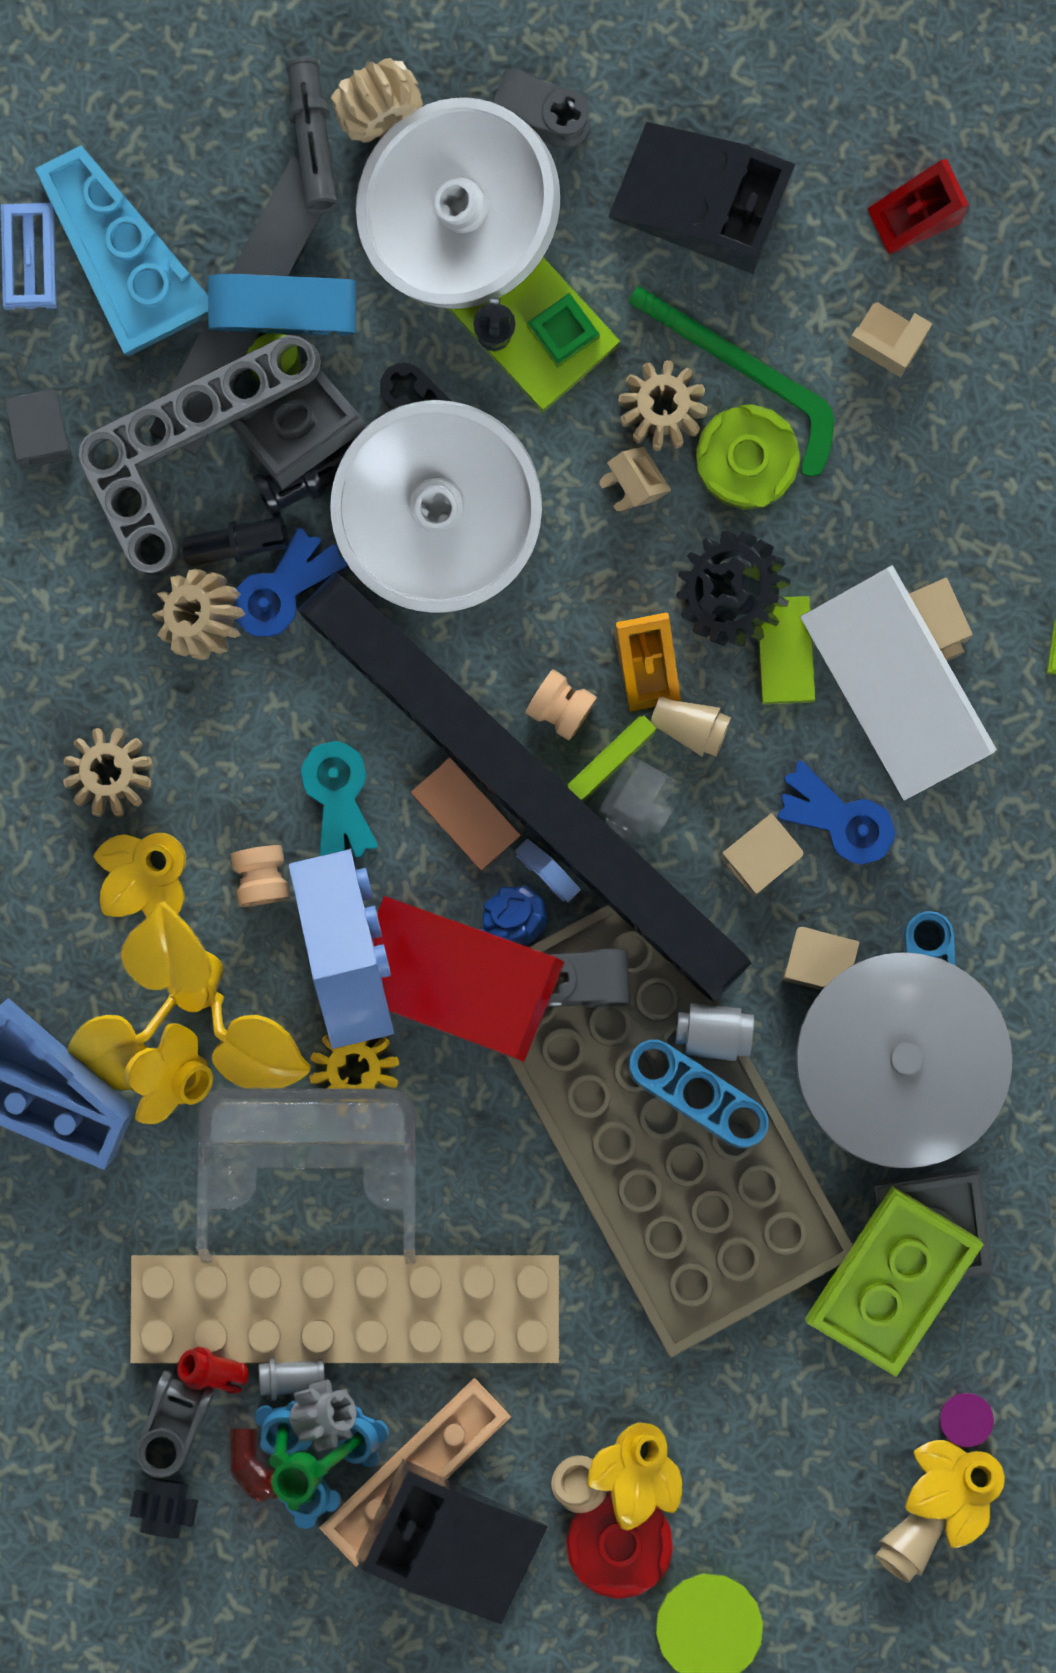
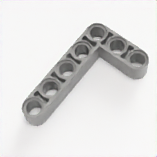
[79,335,321,574]

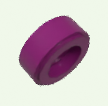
[939,1393,994,1447]

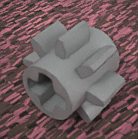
[290,1380,356,1451]

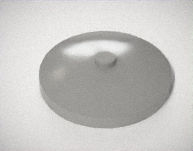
[796,953,1012,1168]

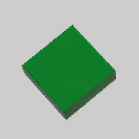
[527,293,600,368]

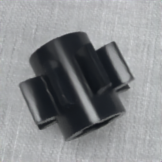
[130,1478,198,1539]

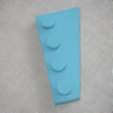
[35,145,208,357]

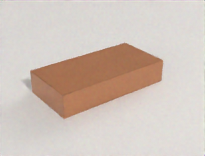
[411,757,521,872]

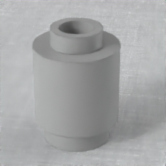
[675,1003,754,1061]

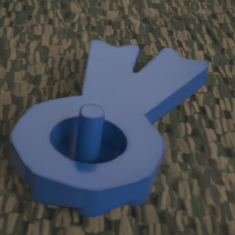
[233,528,349,638]
[777,760,895,866]
[481,885,547,946]

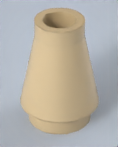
[650,696,731,757]
[875,1514,945,1583]

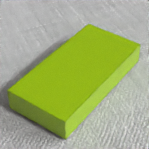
[758,596,815,705]
[567,715,657,802]

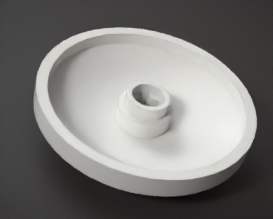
[356,98,560,309]
[330,400,542,613]

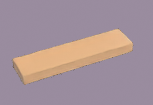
[319,1377,511,1567]

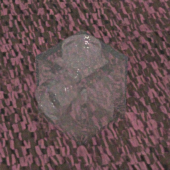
[598,755,677,843]

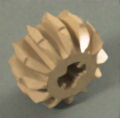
[331,58,423,142]
[618,360,707,451]
[152,569,246,660]
[63,728,153,817]

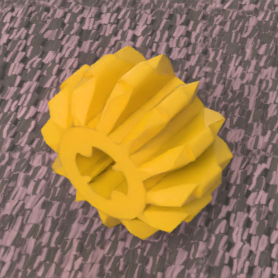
[309,1035,399,1115]

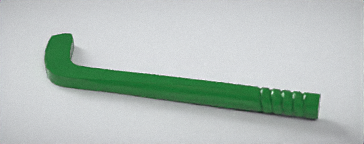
[628,285,834,477]

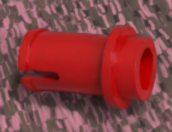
[177,1346,248,1394]

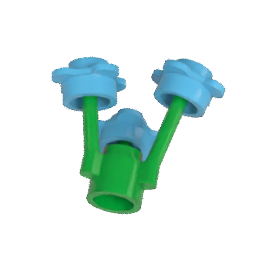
[255,1401,389,1529]

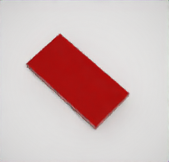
[373,896,564,1062]

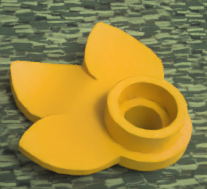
[93,833,186,918]
[125,1023,213,1124]
[587,1422,682,1530]
[905,1440,1005,1548]

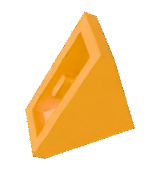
[614,612,681,712]

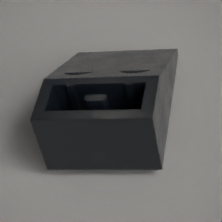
[608,121,795,274]
[356,1459,548,1624]

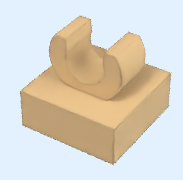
[599,446,671,511]

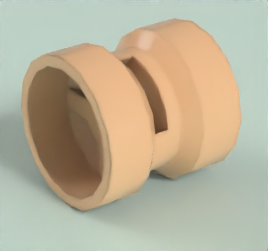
[525,669,597,742]
[230,845,291,907]

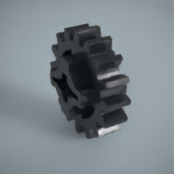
[676,531,791,647]

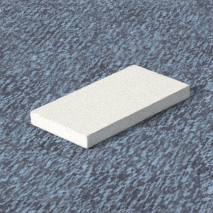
[800,565,997,800]

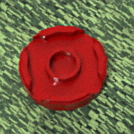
[566,1491,673,1599]

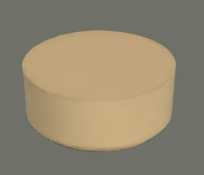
[551,1456,607,1513]

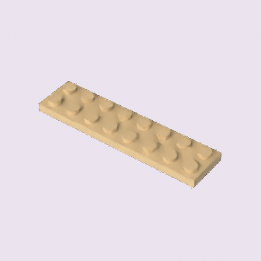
[130,1255,559,1363]

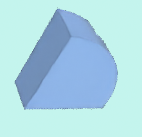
[515,838,581,902]

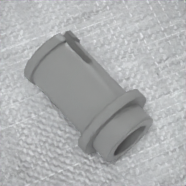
[259,1358,325,1401]

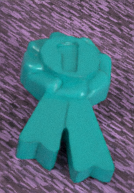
[301,741,378,858]

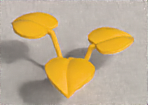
[67,902,311,1091]

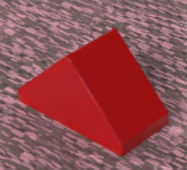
[867,159,969,255]

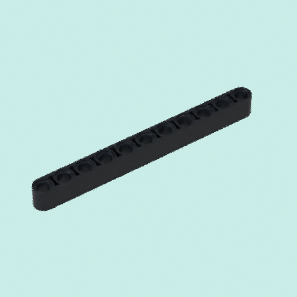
[298,572,752,1002]

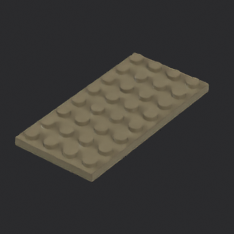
[506,905,853,1358]

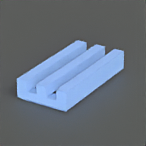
[1,203,57,310]

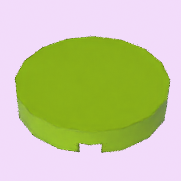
[695,404,800,510]
[655,1573,763,1673]

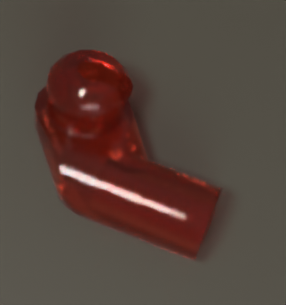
[230,1428,278,1502]

